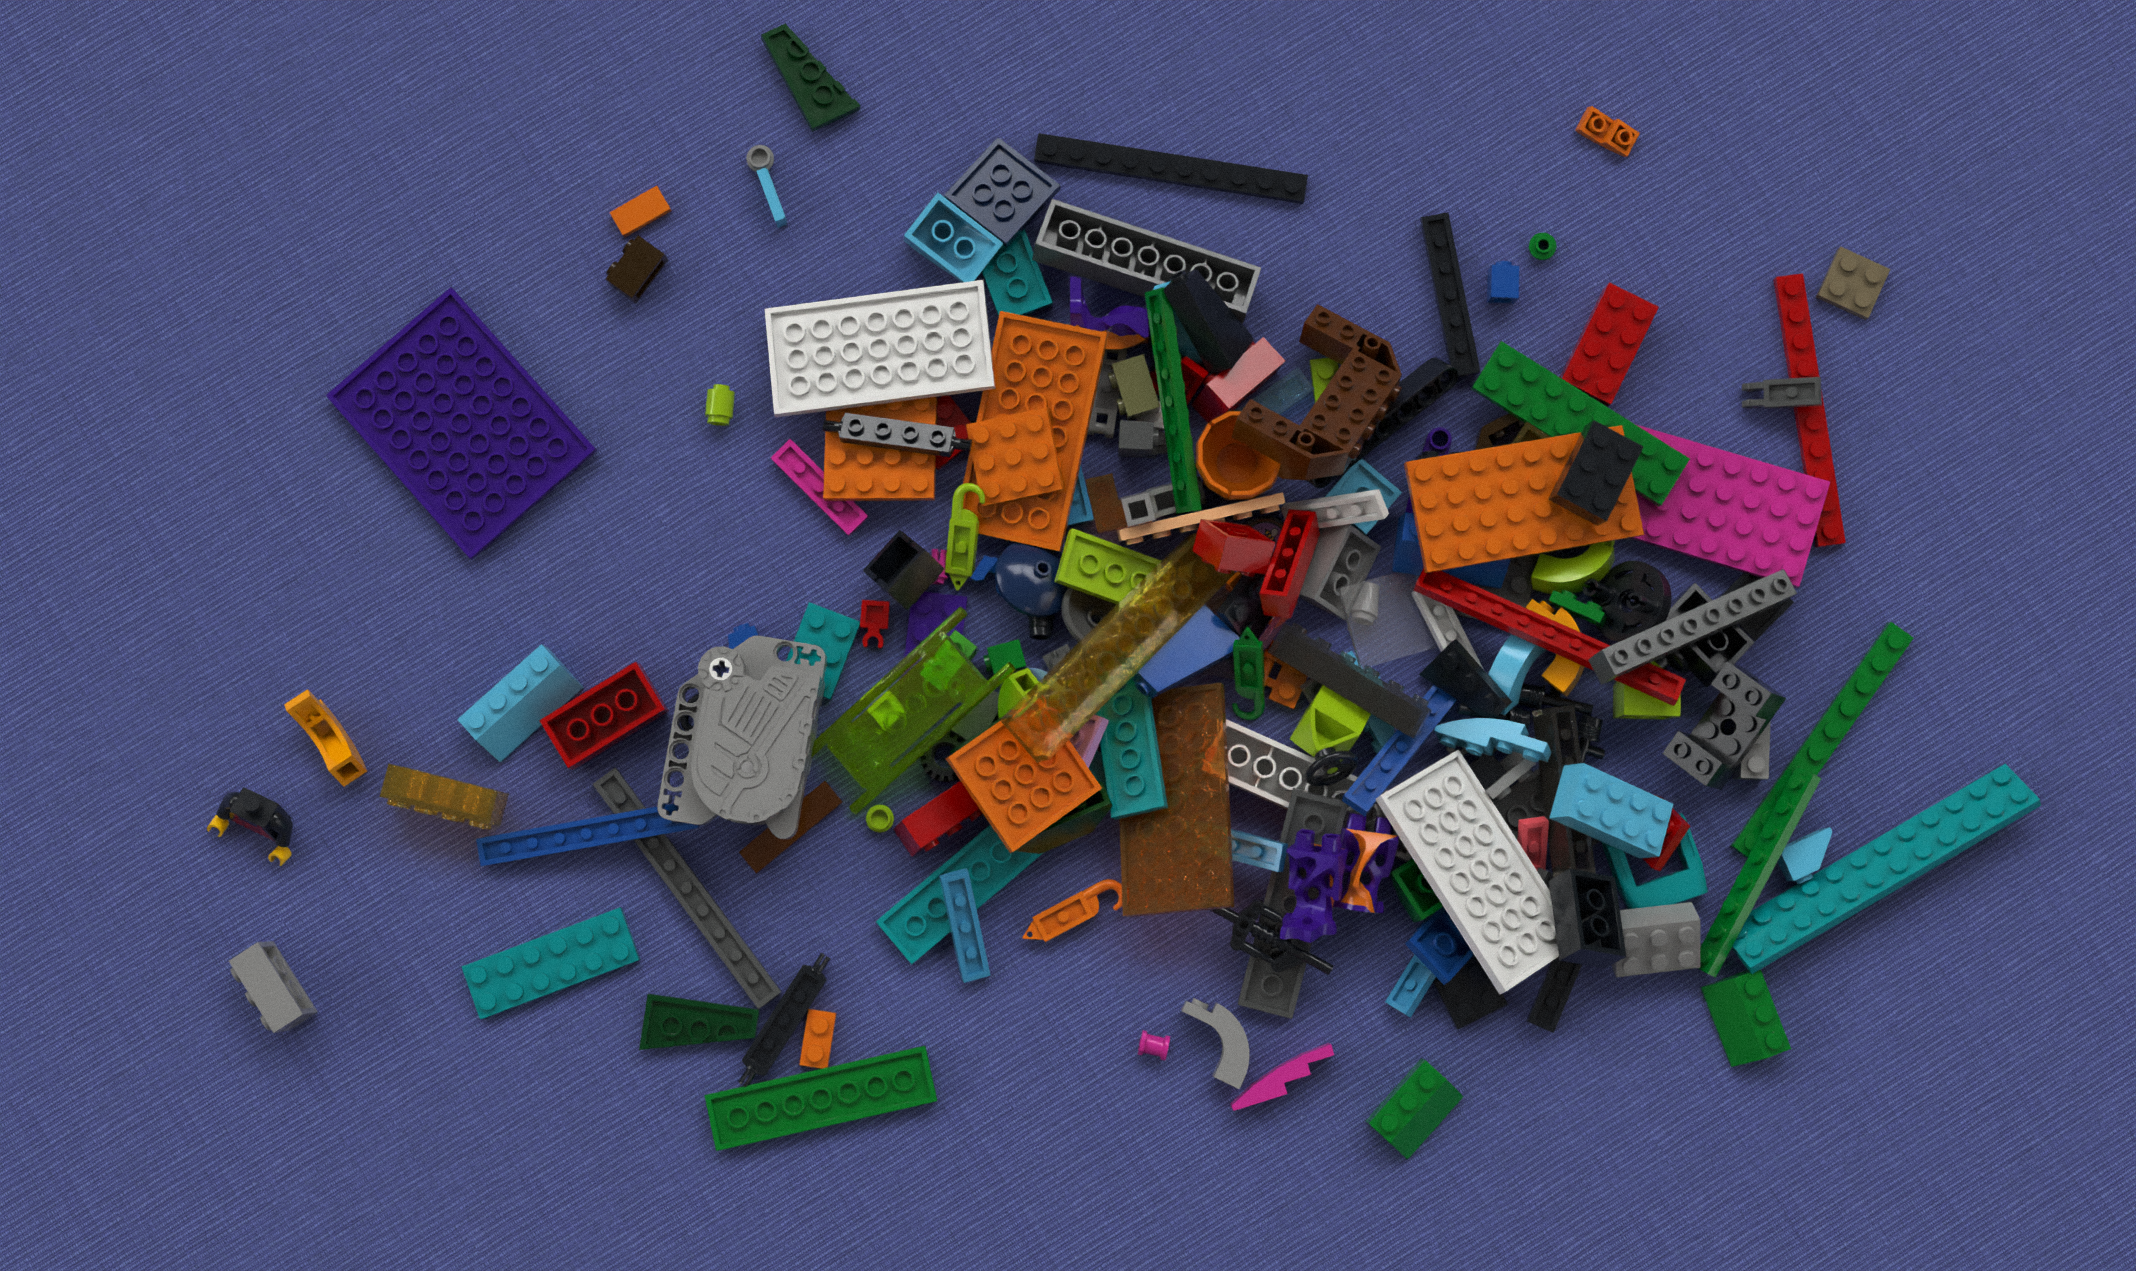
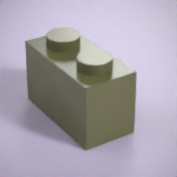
[1108,354,1160,421]

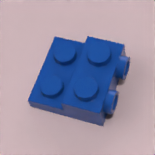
[1405,907,1474,985]

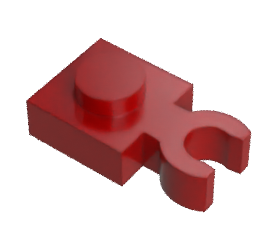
[860,600,890,649]

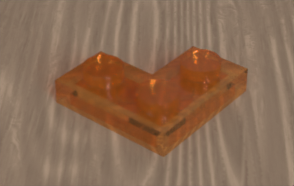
[1085,473,1152,534]

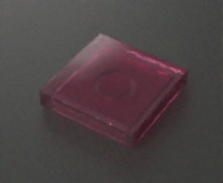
[1258,603,1298,652]

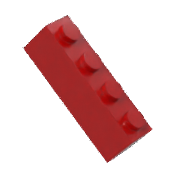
[1259,509,1320,618]

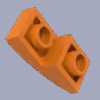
[1575,106,1640,157]

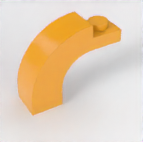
[1526,599,1584,697]
[284,689,367,787]

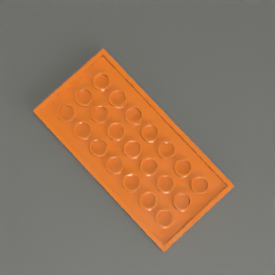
[963,311,1109,552]
[1404,425,1644,573]

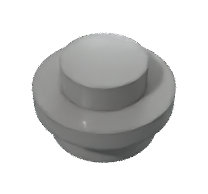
[746,145,774,172]

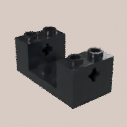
[1662,661,1786,790]

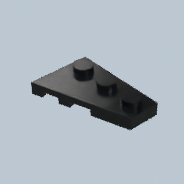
[1419,639,1512,719]

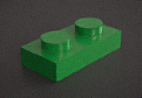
[1549,590,1607,628]

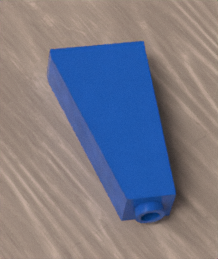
[1132,604,1239,699]

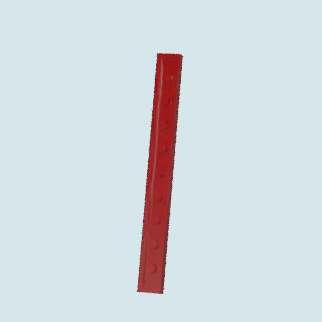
[1773,273,1846,548]
[1413,568,1686,706]

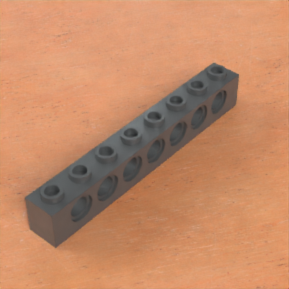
[1588,569,1797,685]

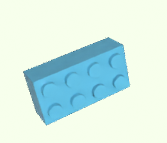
[1550,763,1673,858]

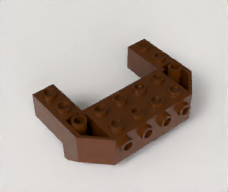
[1232,304,1402,480]

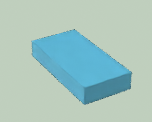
[757,168,788,228]

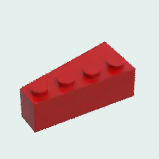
[893,781,983,856]

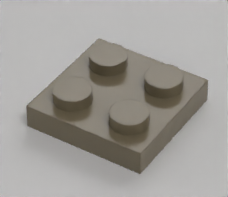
[1816,246,1890,320]

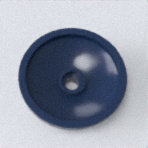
[995,542,1069,617]

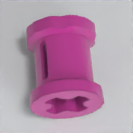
[1137,1030,1170,1061]

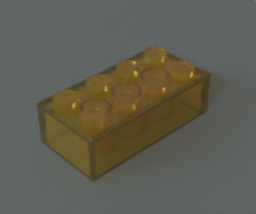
[379,764,509,830]

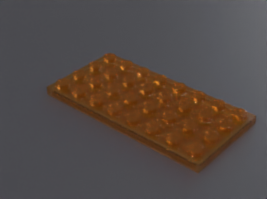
[1119,683,1234,917]

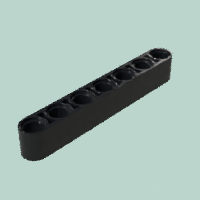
[1305,357,1459,489]

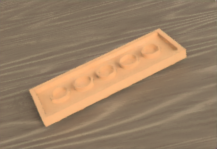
[1117,492,1285,545]

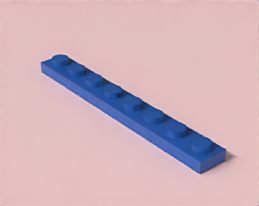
[476,804,700,866]

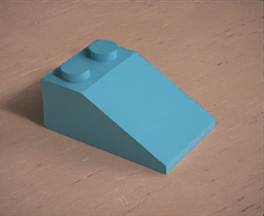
[904,192,1003,283]

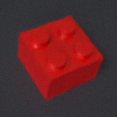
[1192,519,1275,577]

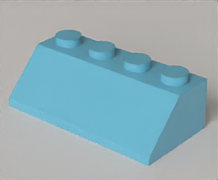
[457,644,584,762]

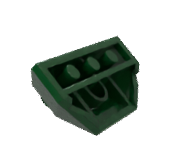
[1015,781,1112,854]

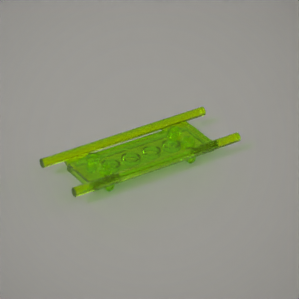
[811,607,1016,814]

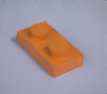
[799,1009,837,1069]

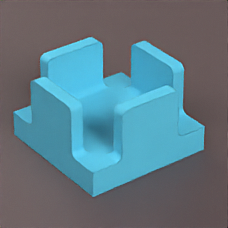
[1325,459,1402,535]

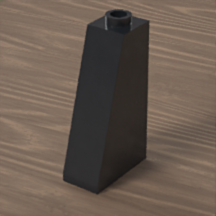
[1163,269,1254,374]

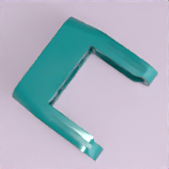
[1602,813,1708,909]

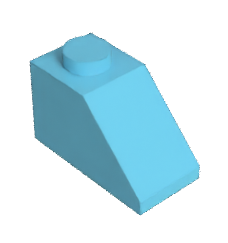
[1777,827,1832,884]

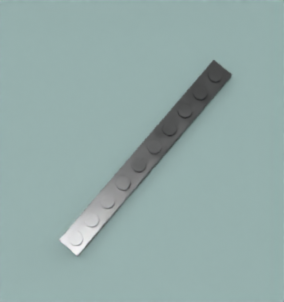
[593,767,782,1009]

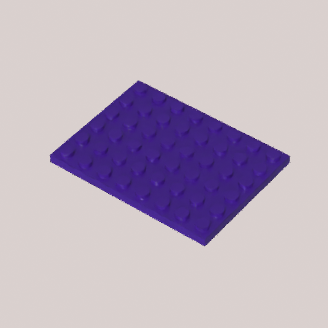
[325,287,597,560]

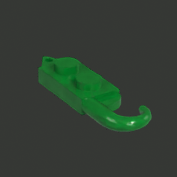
[1232,627,1265,720]

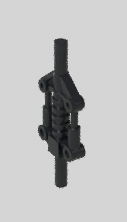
[1204,898,1334,975]

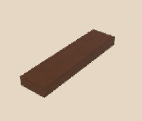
[739,781,843,874]

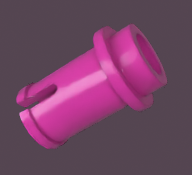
[931,549,948,585]

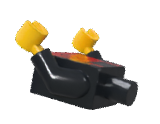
[207,787,293,866]

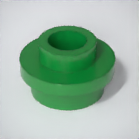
[1528,233,1557,260]

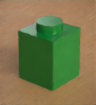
[983,639,1027,677]

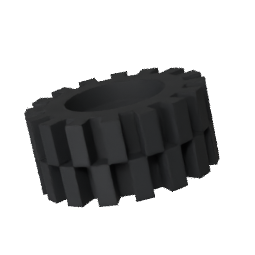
[920,731,965,782]

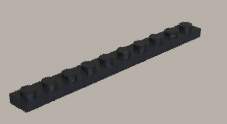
[1034,133,1308,204]

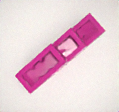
[1230,1043,1334,1111]

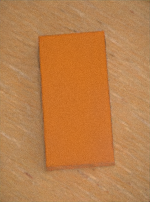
[609,186,672,238]

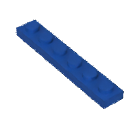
[1342,685,1458,817]

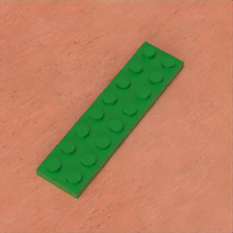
[1471,341,1690,507]
[704,1045,938,1151]

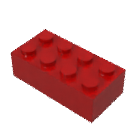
[1560,282,1659,407]
[539,662,669,770]

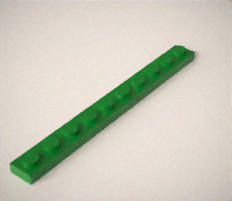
[1730,622,1913,859]

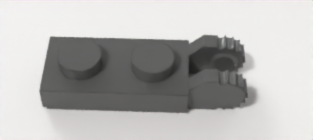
[1742,377,1822,409]

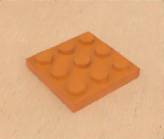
[966,407,1064,507]

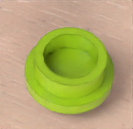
[866,805,894,833]

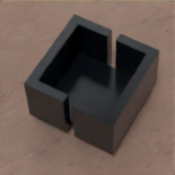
[862,530,944,610]

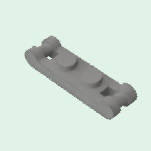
[1087,348,1127,439]

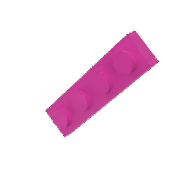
[771,439,869,536]

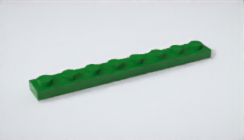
[1145,288,1202,514]
[1698,766,1822,978]

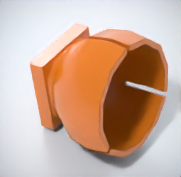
[1196,411,1281,500]

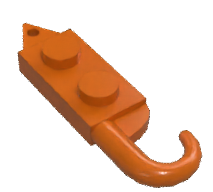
[1022,879,1126,942]

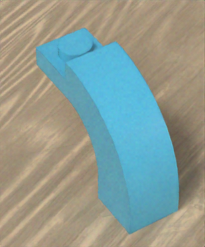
[1488,634,1546,715]

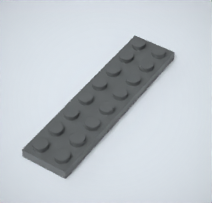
[1238,788,1348,1019]

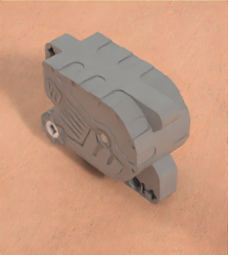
[657,636,827,839]

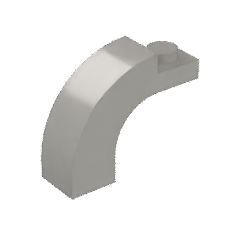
[1181,998,1249,1089]

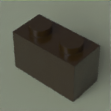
[606,235,668,303]

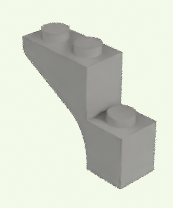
[1120,476,1207,527]

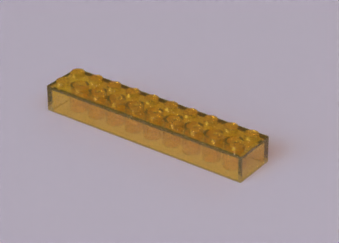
[1000,533,1235,762]

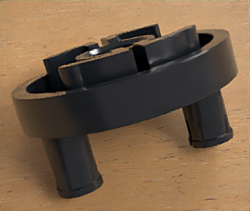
[1583,560,1672,642]

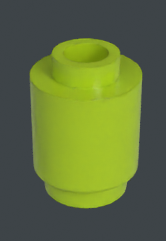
[705,384,735,426]

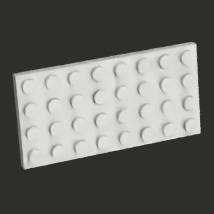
[765,280,995,417]
[1376,749,1559,995]

